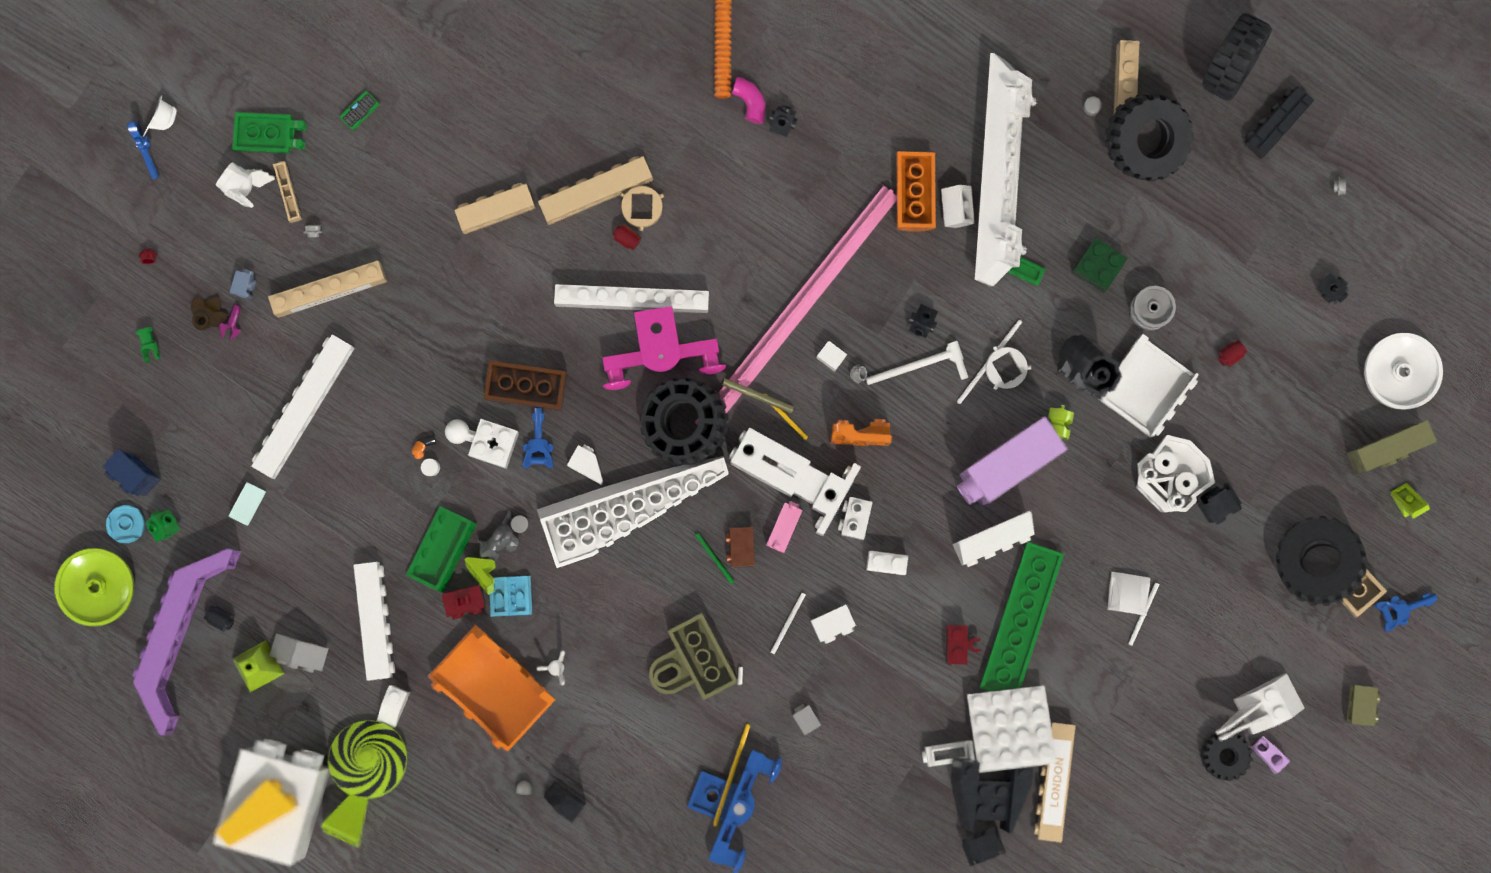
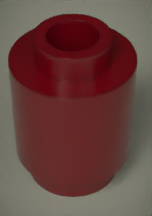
[612,224,642,251]
[1217,340,1247,368]

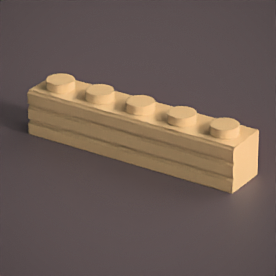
[273,161,302,223]

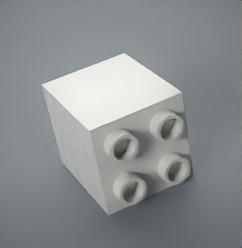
[214,739,330,865]

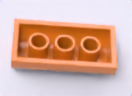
[897,151,936,231]

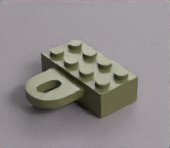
[649,613,738,700]

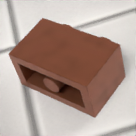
[726,527,755,567]

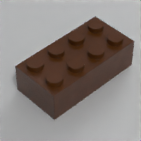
[484,360,567,411]

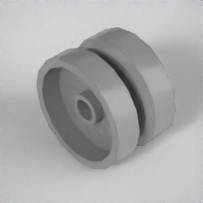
[1129,286,1176,331]

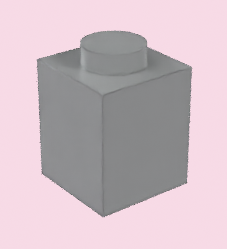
[792,704,821,735]

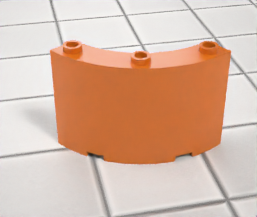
[428,625,556,751]

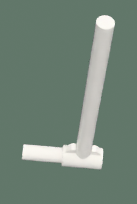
[866,341,969,385]

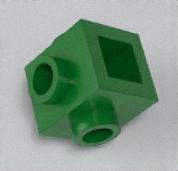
[146,509,180,543]

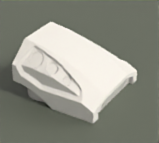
[1107,572,1150,616]

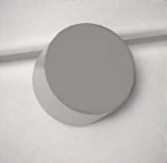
[1083,97,1102,116]
[510,515,528,533]

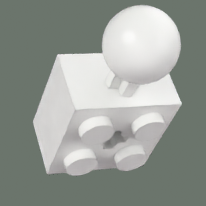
[445,419,519,469]

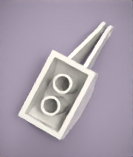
[1216,673,1304,740]

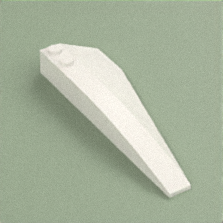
[537,456,729,568]

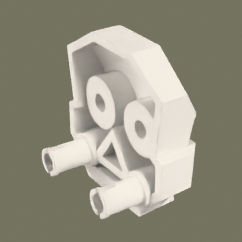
[1136,435,1215,512]

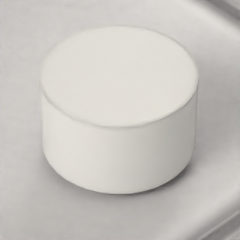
[421,459,440,476]

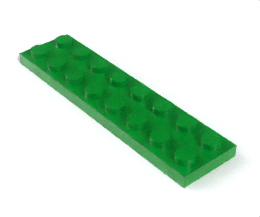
[979,542,1064,692]

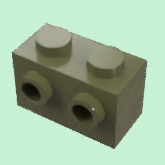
[1347,685,1380,727]

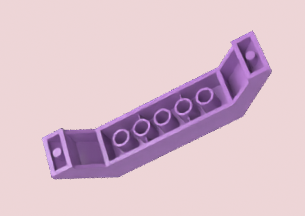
[133,549,241,736]

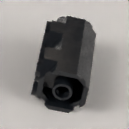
[1057,334,1122,400]

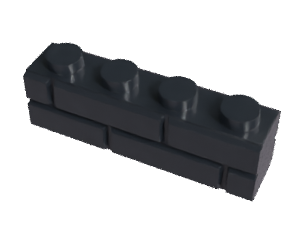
[1244,86,1314,159]

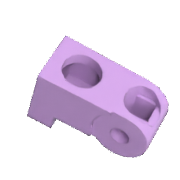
[1252,736,1290,774]

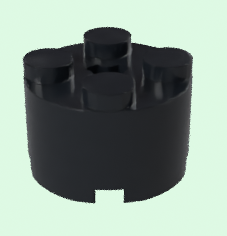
[1196,482,1242,525]
[961,828,1006,867]

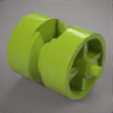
[1048,405,1074,440]

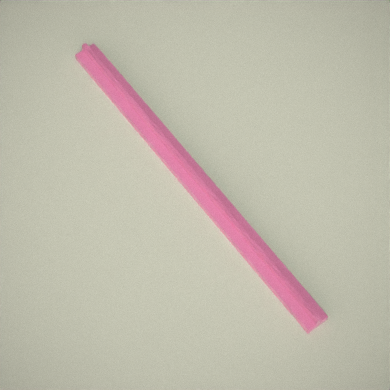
[695,186,897,425]

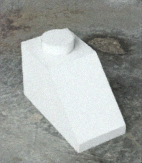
[567,444,603,485]
[377,685,410,728]

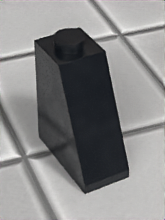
[544,781,586,823]

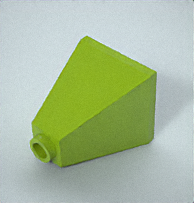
[232,640,285,693]
[321,795,369,848]

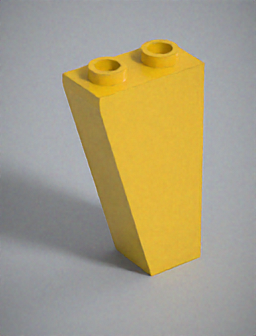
[215,778,299,847]

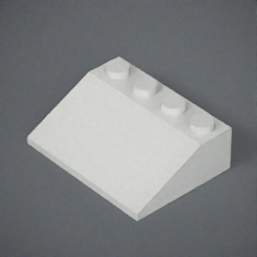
[953,511,1034,567]

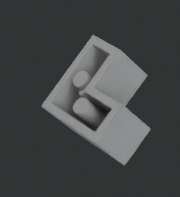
[269,633,328,673]

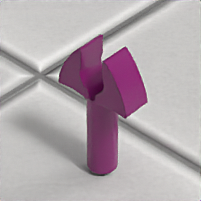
[219,305,241,341]

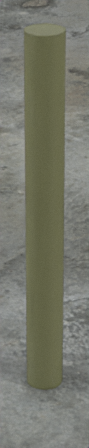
[722,378,794,413]

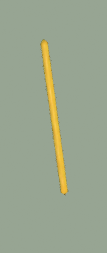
[713,723,750,827]

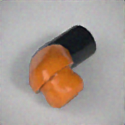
[412,435,436,459]

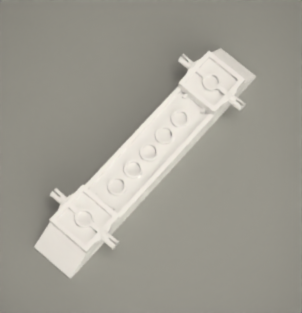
[975,53,1037,286]

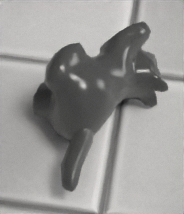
[478,511,519,561]

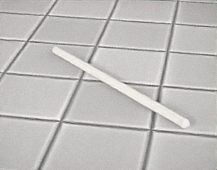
[957,320,1022,404]

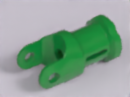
[135,327,160,364]

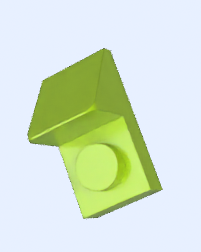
[1390,483,1430,519]
[464,557,496,595]

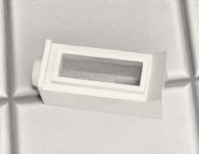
[922,740,975,767]

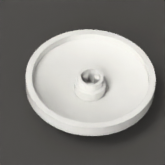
[1364,333,1443,410]

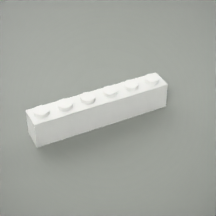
[354,562,395,681]

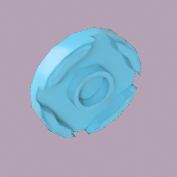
[106,505,146,543]

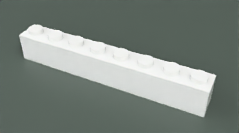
[554,284,709,313]
[252,335,355,479]

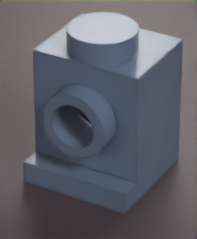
[230,269,256,300]

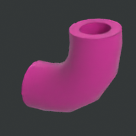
[732,77,766,124]

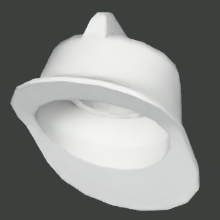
[143,95,177,137]

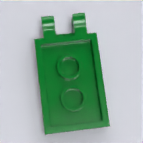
[232,112,307,154]

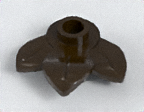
[191,297,228,331]

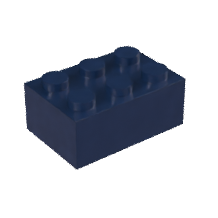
[102,449,161,496]

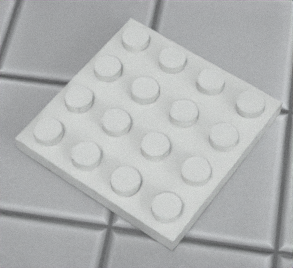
[967,686,1057,773]

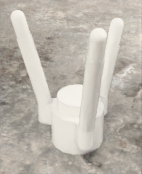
[537,651,565,685]

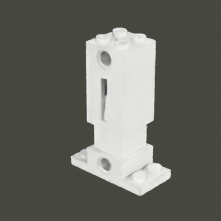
[729,428,861,536]

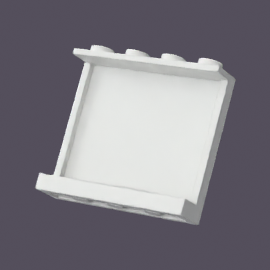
[1100,334,1199,437]

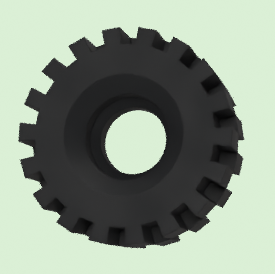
[1201,731,1253,781]

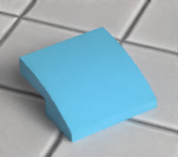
[490,576,532,617]

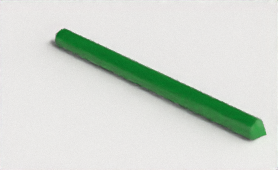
[695,532,734,584]

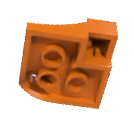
[830,419,892,446]

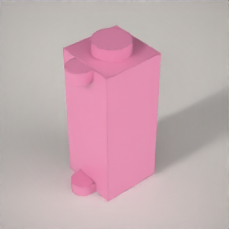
[766,501,802,553]

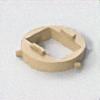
[620,186,664,231]

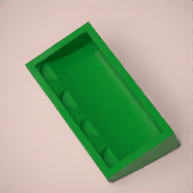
[406,506,477,593]

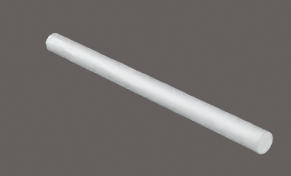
[1128,583,1159,646]
[770,593,805,654]

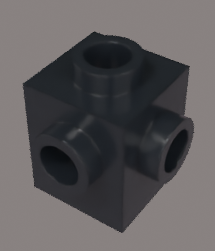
[769,105,798,137]
[1317,273,1349,305]
[908,304,938,338]

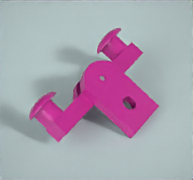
[603,306,726,390]

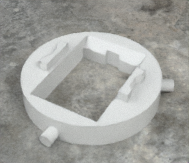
[986,346,1031,390]

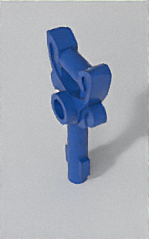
[127,120,159,180]
[523,408,554,469]
[1374,593,1438,632]

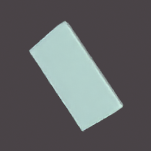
[229,482,266,526]

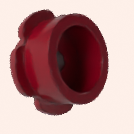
[138,248,158,264]

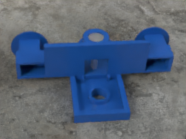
[687,749,782,873]

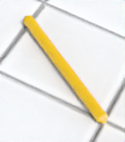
[765,394,808,439]

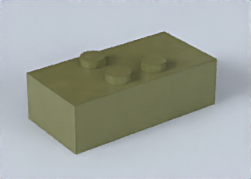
[1347,420,1437,474]

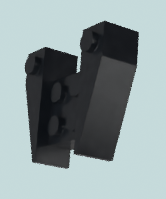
[951,758,1034,833]

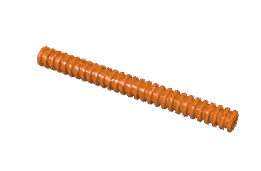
[714,0,732,99]

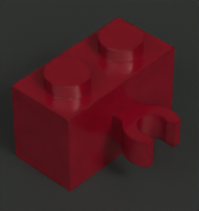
[441,585,486,620]
[946,625,980,664]

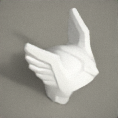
[216,162,275,208]

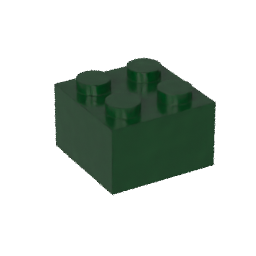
[1072,238,1128,293]

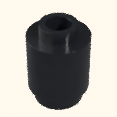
[204,605,235,632]

